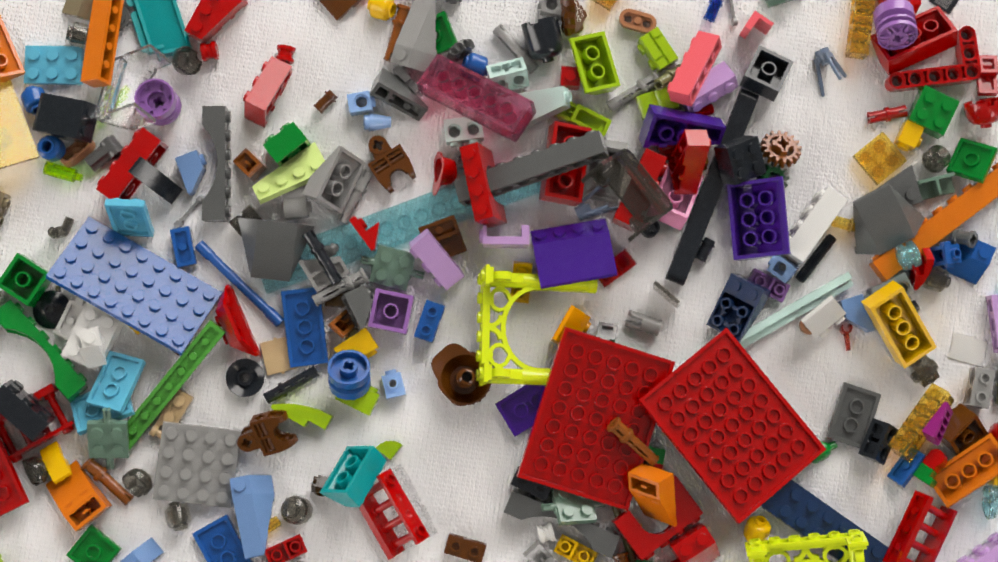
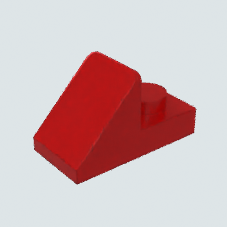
[349,216,380,252]

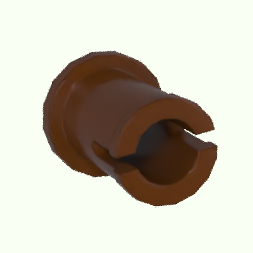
[314,89,338,113]

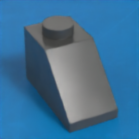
[341,285,373,332]

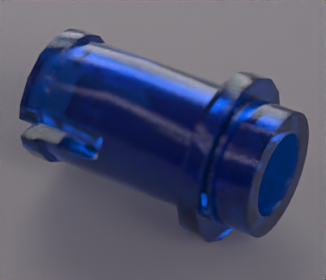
[703,0,723,23]

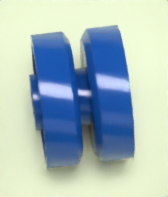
[327,350,371,400]

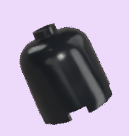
[521,16,563,63]

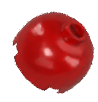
[963,97,998,128]

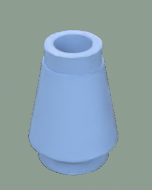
[363,113,391,132]

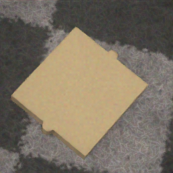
[260,337,299,376]

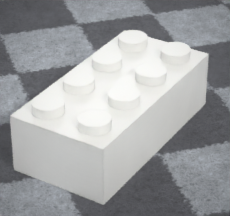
[783,187,848,265]
[61,302,125,371]

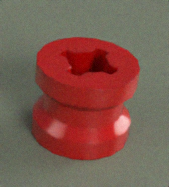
[200,41,219,62]
[275,44,296,64]

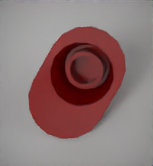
[432,151,457,196]

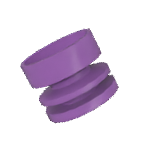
[873,0,918,50]
[134,78,182,126]

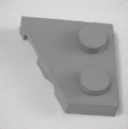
[298,256,350,293]

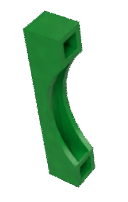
[0,299,88,403]

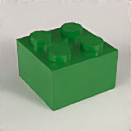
[904,85,960,139]
[263,122,311,166]
[0,253,51,307]

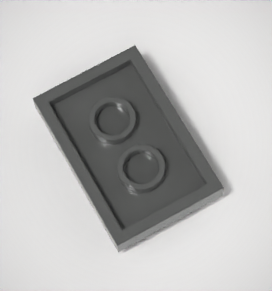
[826,382,882,448]

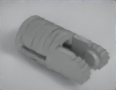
[625,310,663,336]

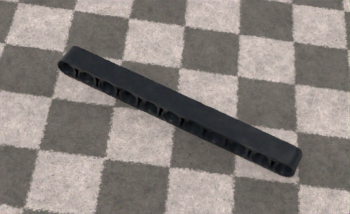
[665,88,759,286]

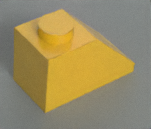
[333,328,379,359]

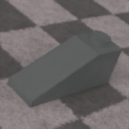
[370,68,429,121]

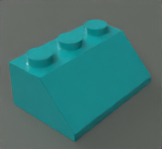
[320,446,387,507]

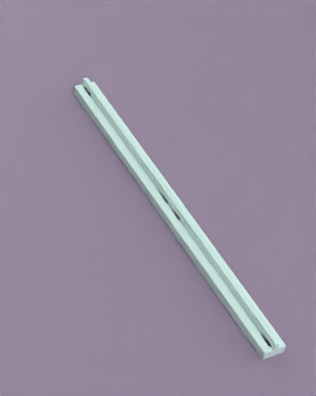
[672,272,854,372]

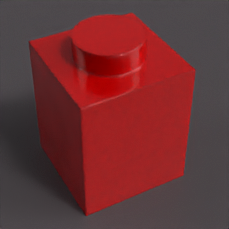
[560,66,580,90]

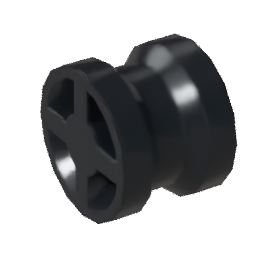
[640,218,660,238]

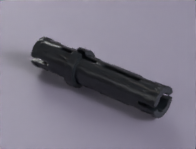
[302,229,343,285]
[263,365,320,404]

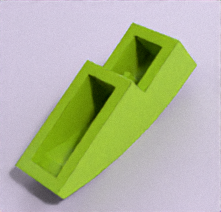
[553,102,612,136]
[271,404,334,430]

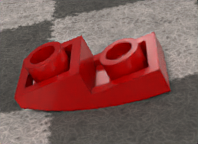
[265,534,308,562]

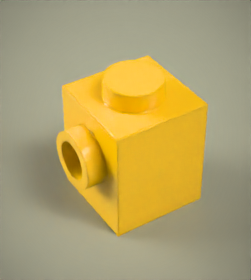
[893,119,924,152]

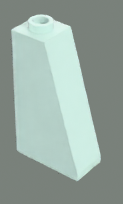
[498,86,572,137]

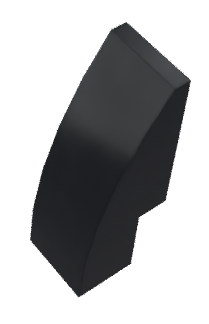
[128,156,183,205]

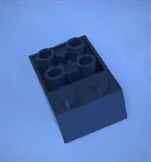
[706,273,771,342]

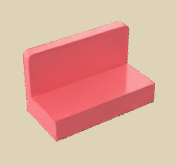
[739,11,774,39]

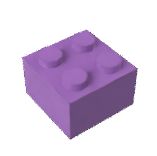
[368,288,415,335]

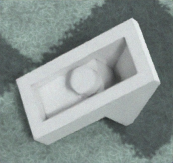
[78,326,107,369]

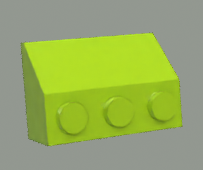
[569,31,620,95]

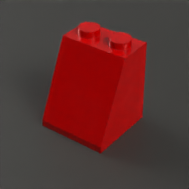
[668,523,721,562]

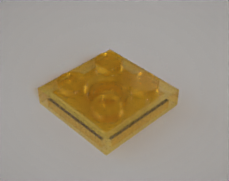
[852,132,907,185]

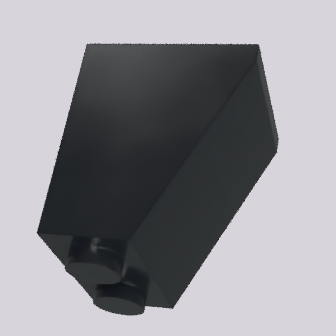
[32,93,100,143]

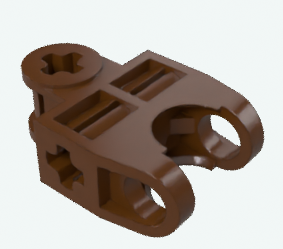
[368,135,416,194]
[237,410,298,457]

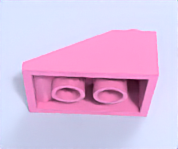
[646,166,704,230]

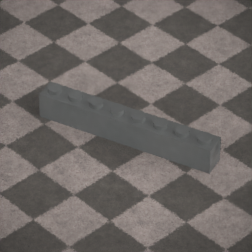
[454,130,609,207]

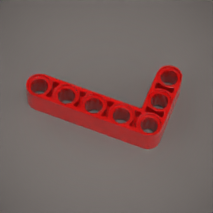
[884,26,981,92]

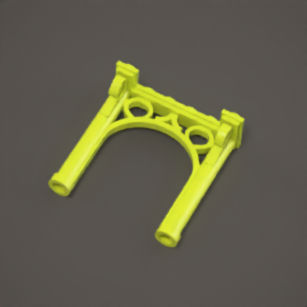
[476,264,598,386]
[745,529,869,562]

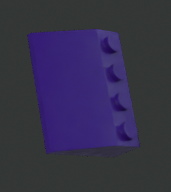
[727,176,791,261]
[530,218,618,289]

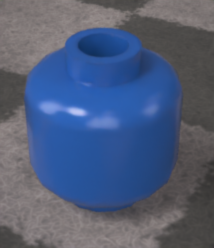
[461,53,488,80]
[20,86,45,115]
[37,135,66,162]

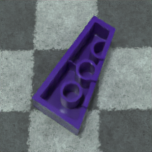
[638,104,726,148]

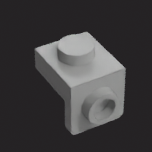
[523,541,557,562]

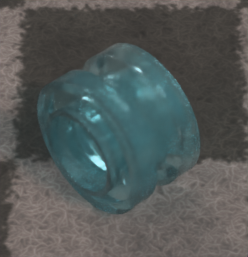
[895,240,922,271]

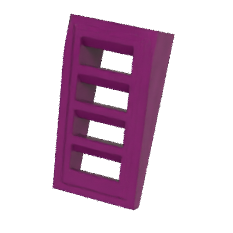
[922,401,953,446]

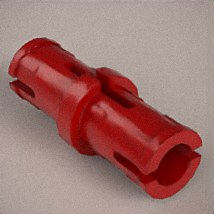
[867,105,908,124]

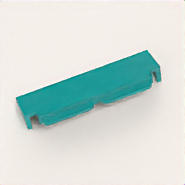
[125,0,192,60]

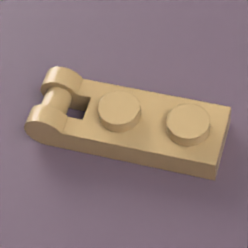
[149,389,194,441]

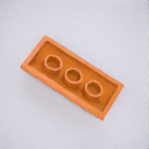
[0,15,25,82]
[934,433,998,508]

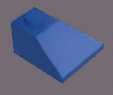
[940,240,996,285]

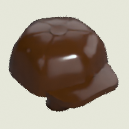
[431,343,491,406]

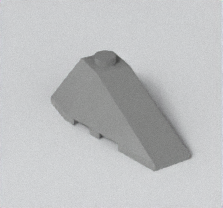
[390,0,437,75]

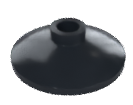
[33,291,69,329]
[226,358,265,397]

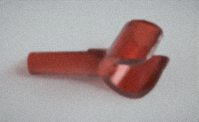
[839,323,853,351]

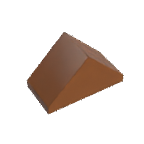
[233,148,267,182]
[328,309,355,340]

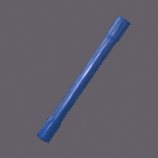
[195,240,284,327]

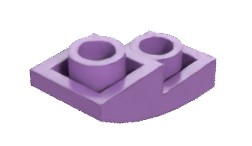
[748,268,791,303]

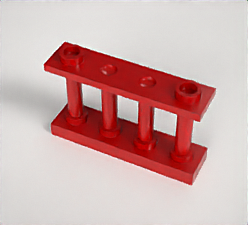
[0,383,75,464]
[358,468,430,560]
[883,490,958,562]

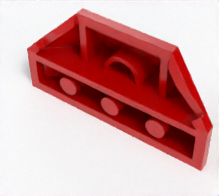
[215,284,262,357]

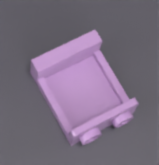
[479,225,529,248]

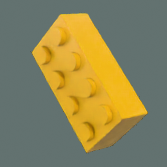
[861,280,937,369]

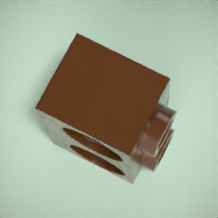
[444,533,487,562]

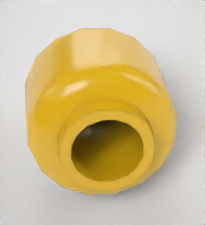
[367,0,397,21]
[743,515,771,542]

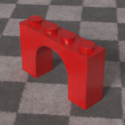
[459,142,507,228]
[611,475,703,560]

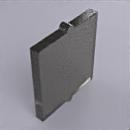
[653,281,680,309]

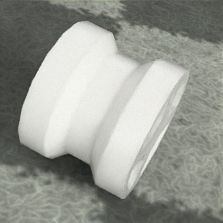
[536,522,556,544]

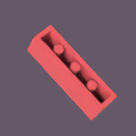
[667,31,722,107]

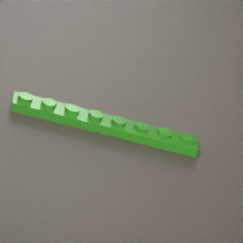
[128,320,226,450]

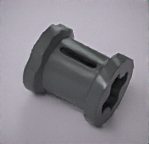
[952,228,978,248]

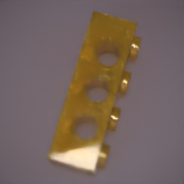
[845,0,875,60]
[888,383,954,462]

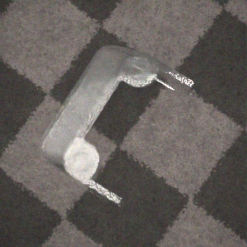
[94,44,172,130]

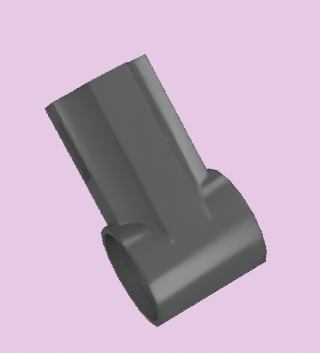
[84,135,123,172]

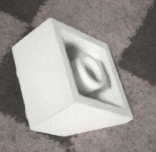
[801,295,846,338]

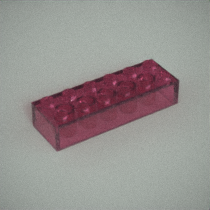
[417,53,536,143]

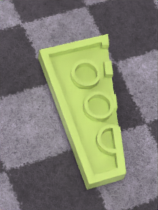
[252,142,325,205]

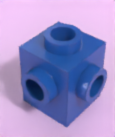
[930,241,962,269]

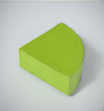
[376,441,402,460]

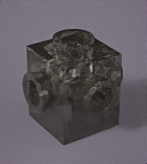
[909,355,940,388]

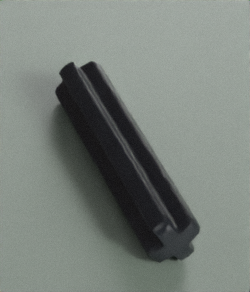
[795,234,836,283]

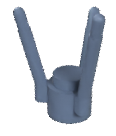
[813,47,847,97]
[574,179,618,221]

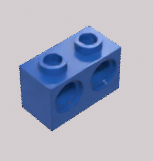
[414,300,445,343]

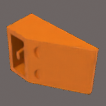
[46,460,112,532]
[628,463,677,527]

